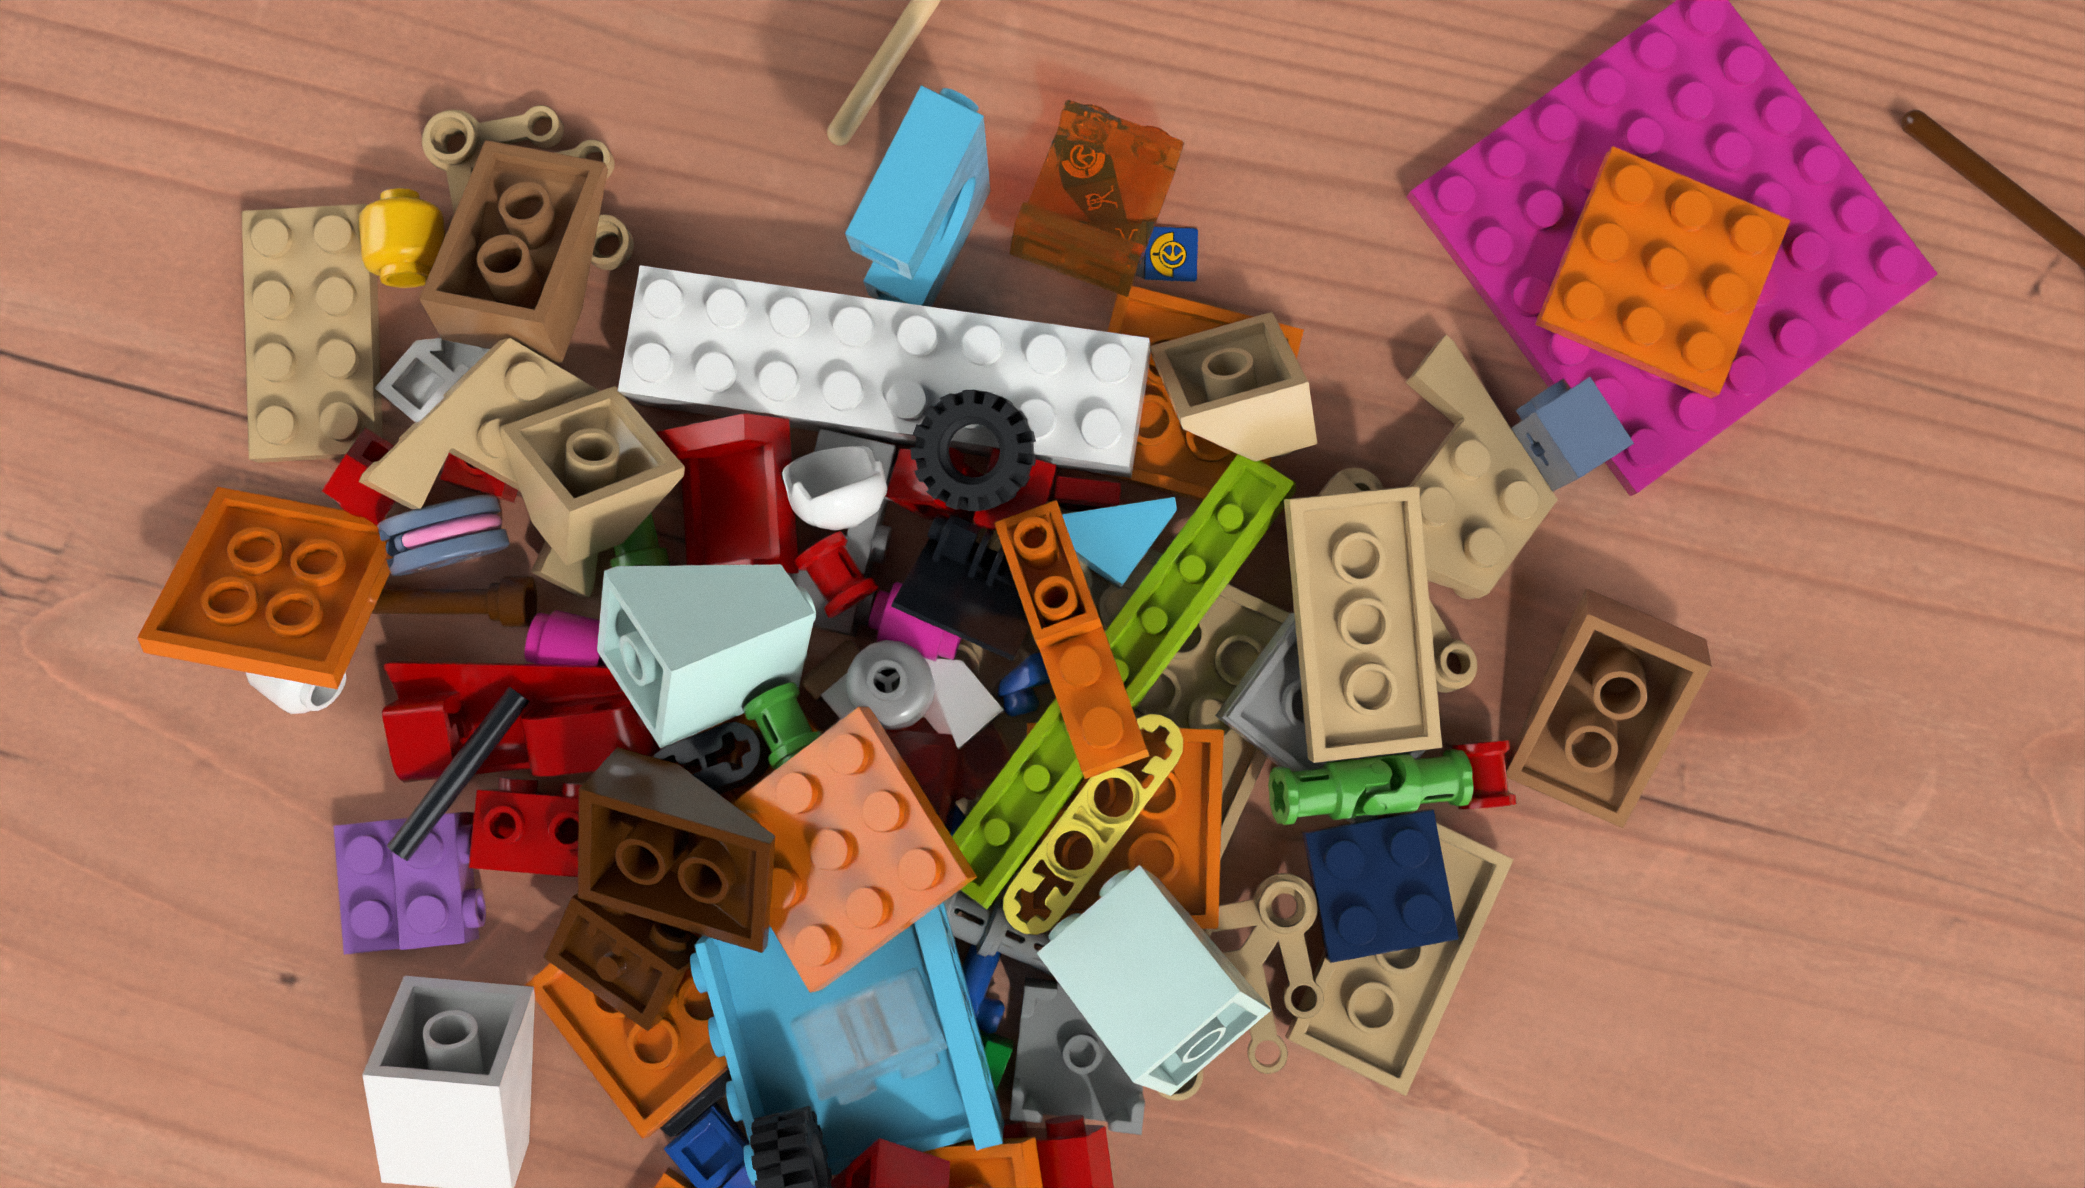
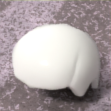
[782,446,887,531]

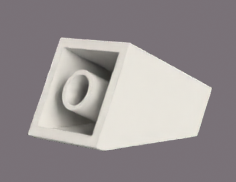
[362,976,535,1188]

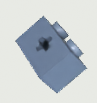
[1511,377,1634,492]

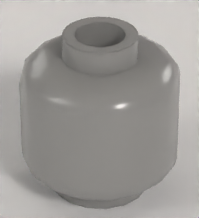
[846,640,935,730]

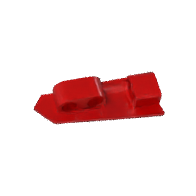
[382,661,693,783]

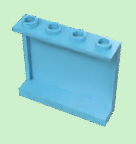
[690,902,1005,1186]

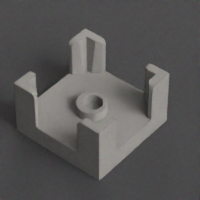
[1010,977,1145,1135]

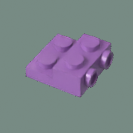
[334,812,486,955]

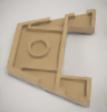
[1317,335,1558,599]
[359,338,599,597]

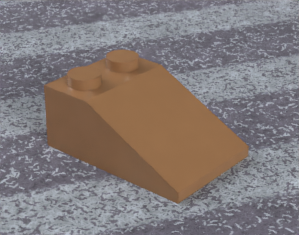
[419,140,608,363]
[1506,588,1712,828]

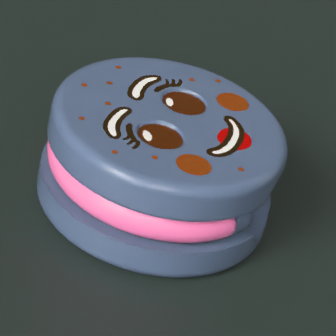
[377,494,510,576]

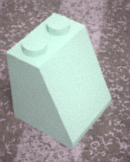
[597,564,816,749]
[1037,865,1271,1096]

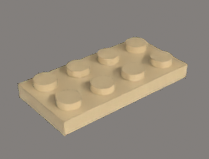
[242,204,383,463]
[1284,486,1442,763]
[1285,812,1514,1096]

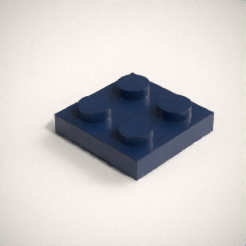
[1302,809,1459,963]

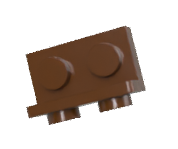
[543,893,700,1031]

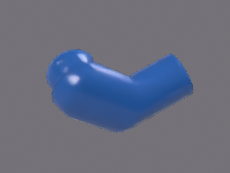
[998,652,1051,717]
[962,944,1005,1034]

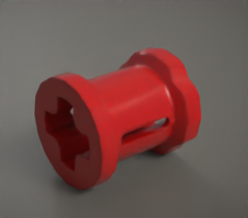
[794,531,878,618]
[1451,740,1517,810]

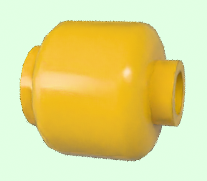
[359,188,445,288]

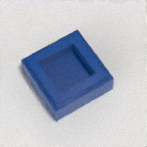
[664,1102,750,1188]

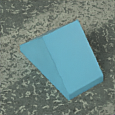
[1062,497,1177,590]

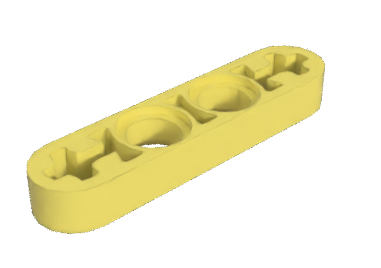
[1003,714,1183,935]

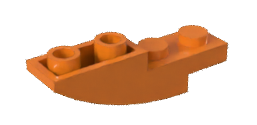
[994,500,1150,779]

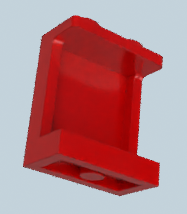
[655,413,799,575]

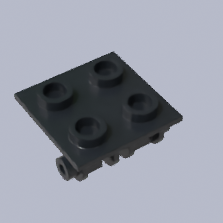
[891,512,1030,661]

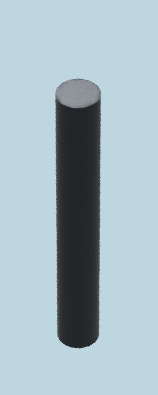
[387,686,530,861]

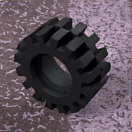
[911,389,1037,511]
[750,1106,833,1188]

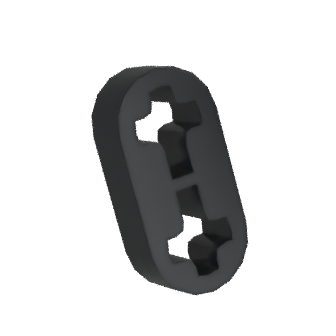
[654,722,772,795]

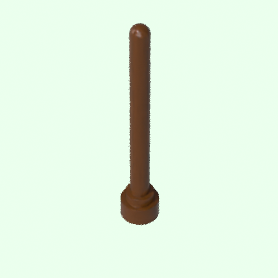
[1901,110,2085,270]
[372,576,537,627]

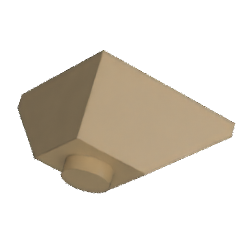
[1150,312,1317,462]
[500,386,685,566]

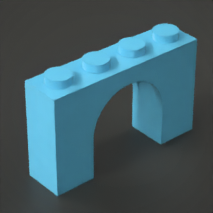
[845,85,991,307]

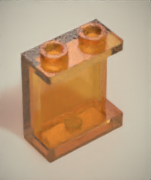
[1009,100,1184,297]

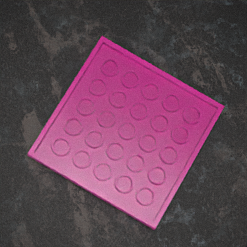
[1406,0,1937,496]

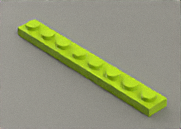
[952,454,1296,910]

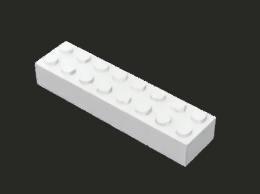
[618,265,1151,478]

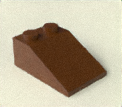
[578,747,776,953]

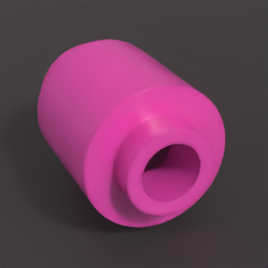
[868,582,961,662]
[525,610,606,666]

